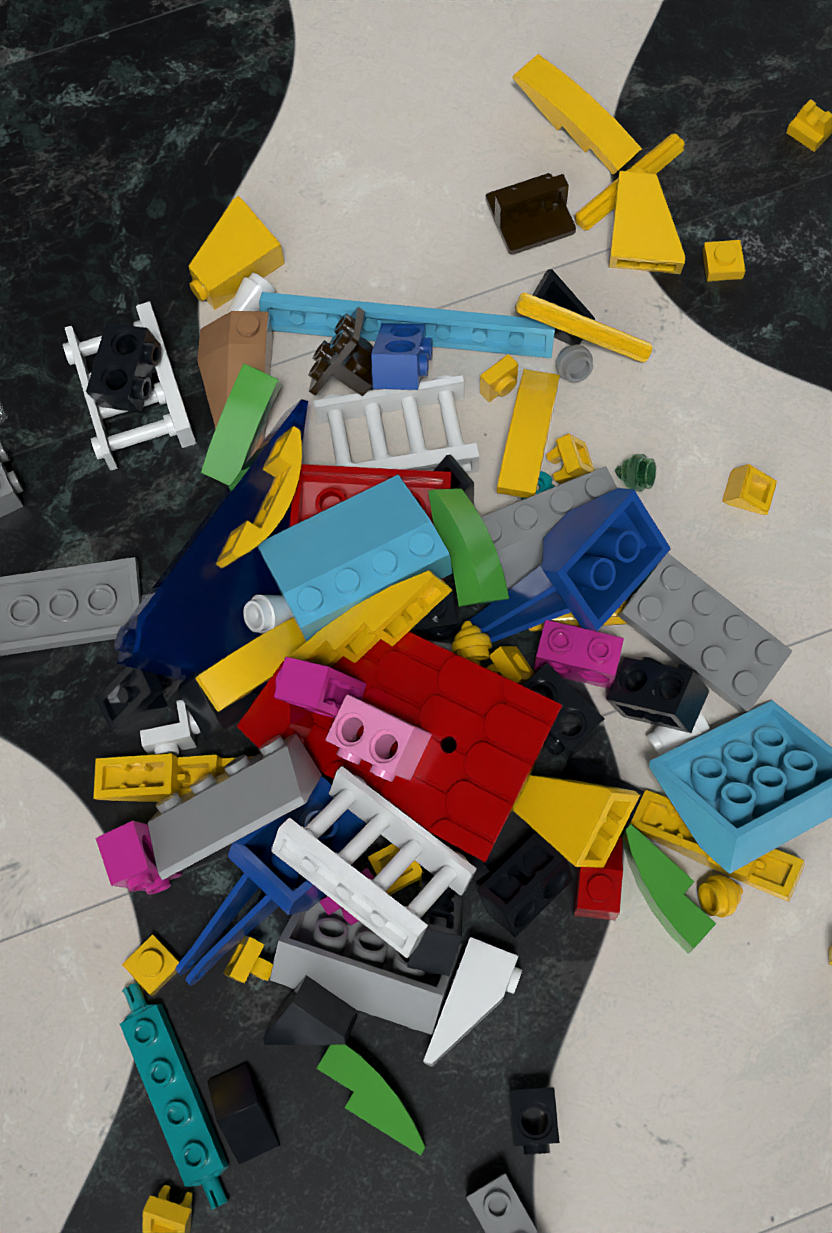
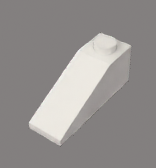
[423,937,523,1067]

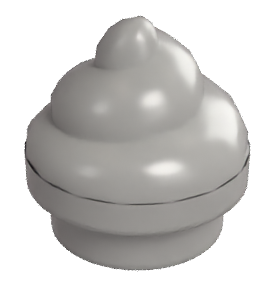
[556,344,593,382]

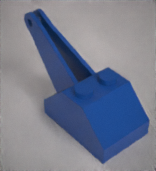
[458,488,671,643]
[175,776,370,986]

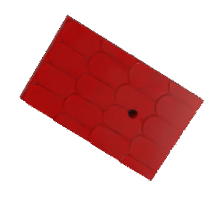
[304,632,563,862]

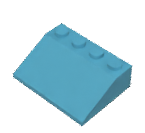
[257,475,453,642]
[649,700,832,874]

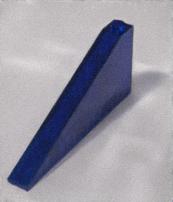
[115,399,308,694]

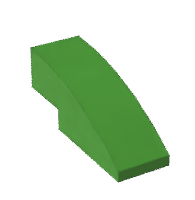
[201,363,282,489]
[428,489,509,607]
[622,824,716,954]
[316,1045,426,1156]

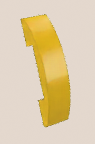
[216,426,302,568]
[195,617,306,712]

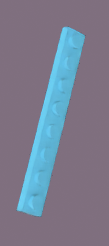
[259,292,555,358]

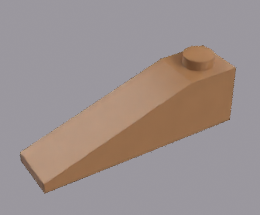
[197,311,274,466]

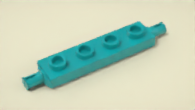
[119,983,229,1210]

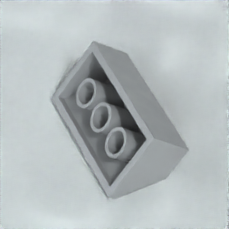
[481,466,617,590]
[148,733,322,880]
[270,898,462,1035]

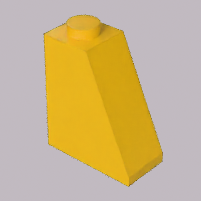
[608,168,685,274]
[188,195,285,310]
[513,775,640,868]

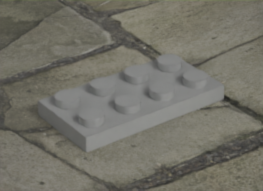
[618,553,792,714]
[0,557,142,656]

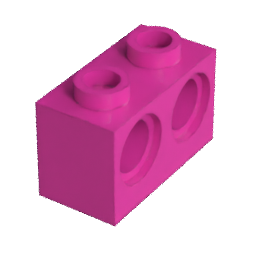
[534,620,624,689]
[274,657,366,718]
[95,821,183,895]

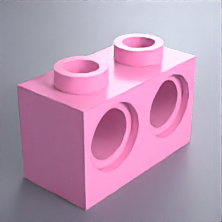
[325,694,432,782]

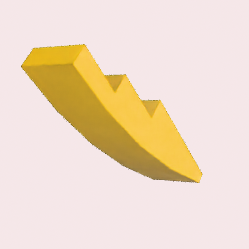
[512,54,642,175]
[497,369,560,498]
[289,570,452,668]
[94,753,254,802]
[630,789,805,902]

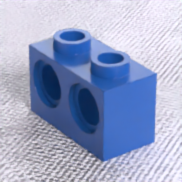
[371,323,433,390]

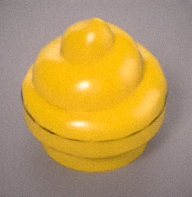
[451,621,492,661]
[698,875,743,918]

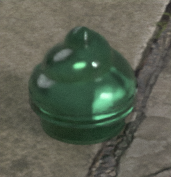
[615,453,656,492]

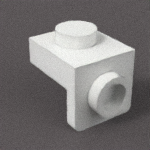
[140,700,201,756]

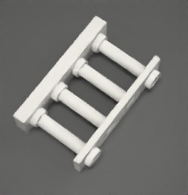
[63,302,196,471]
[314,375,479,474]
[271,766,477,958]

